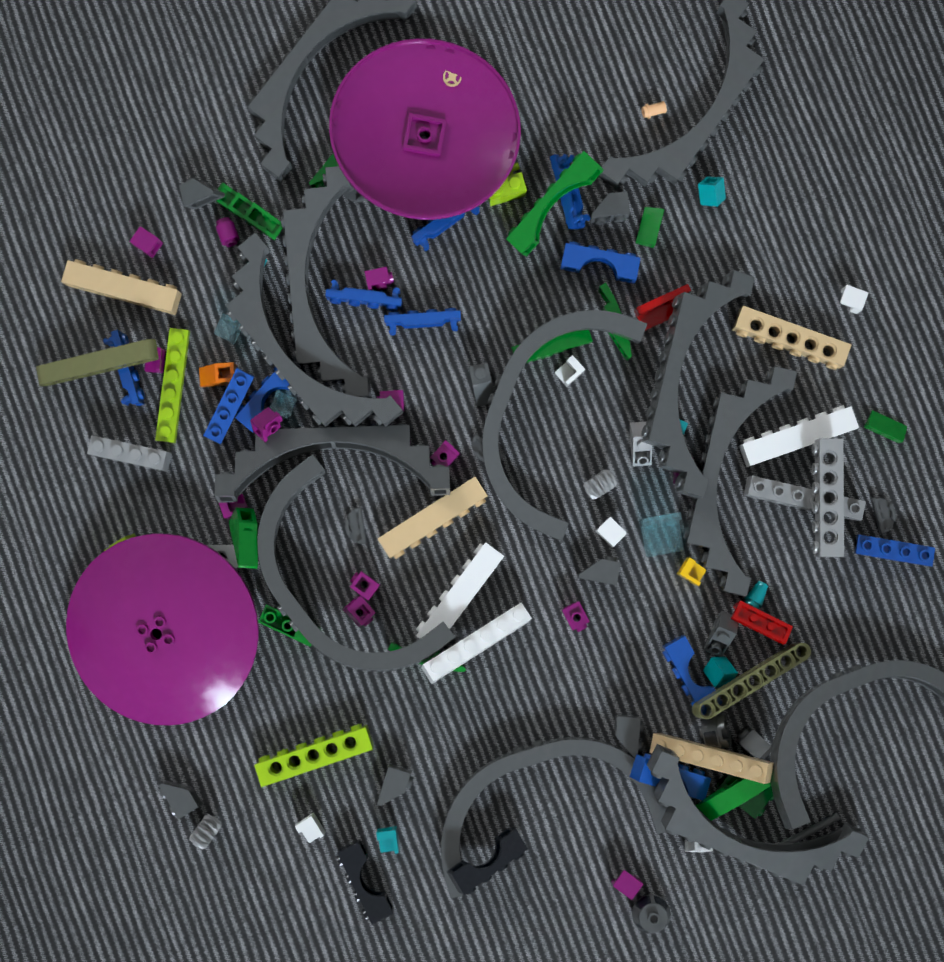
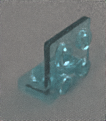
[639,512,684,557]

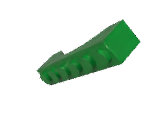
[506,151,604,257]

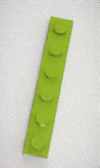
[155,328,190,443]

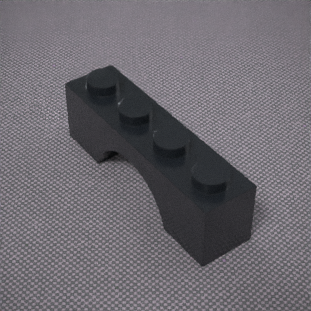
[446,827,528,895]
[336,839,394,925]

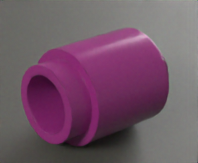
[216,217,240,247]

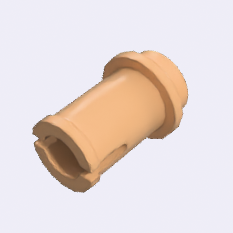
[641,101,667,119]

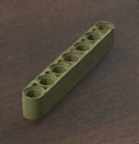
[36,339,159,386]
[692,643,811,719]

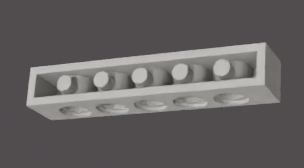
[812,438,844,557]
[743,476,866,521]

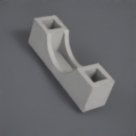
[87,435,172,472]

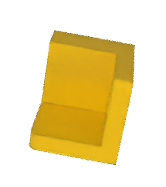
[677,557,706,586]

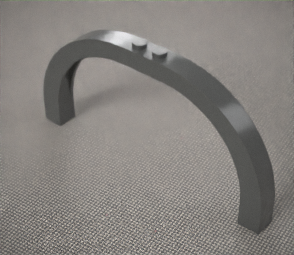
[483,310,647,541]
[257,454,455,672]
[770,660,944,829]
[441,737,667,899]

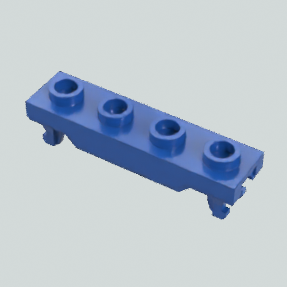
[550,154,591,229]
[411,206,480,251]
[325,280,403,311]
[384,308,461,336]
[103,330,145,406]
[203,367,255,444]
[854,534,935,567]

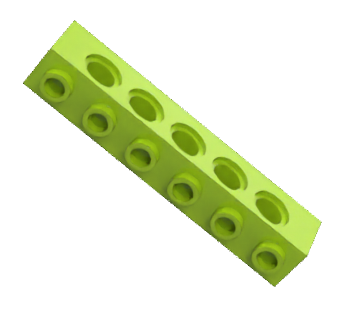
[254,724,374,787]

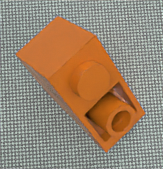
[199,362,238,387]

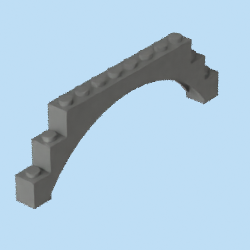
[248,0,417,183]
[598,0,764,189]
[281,166,371,397]
[225,233,403,427]
[642,270,755,498]
[683,366,797,596]
[215,423,450,503]
[647,744,869,885]

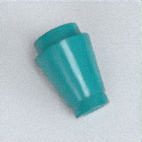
[744,581,768,609]

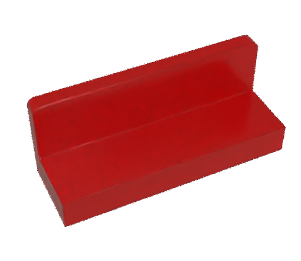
[634,284,691,331]
[731,600,793,645]

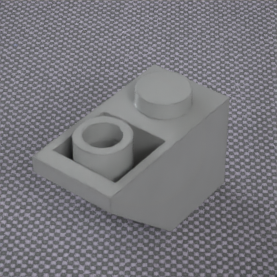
[630,421,652,467]

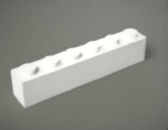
[739,405,859,467]
[416,542,504,639]
[421,603,532,684]

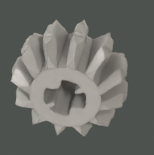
[583,470,617,499]
[189,814,221,849]

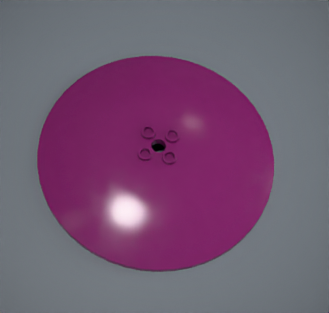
[329,39,521,220]
[66,533,259,725]

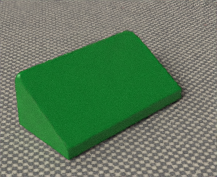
[635,207,664,248]
[864,410,907,443]

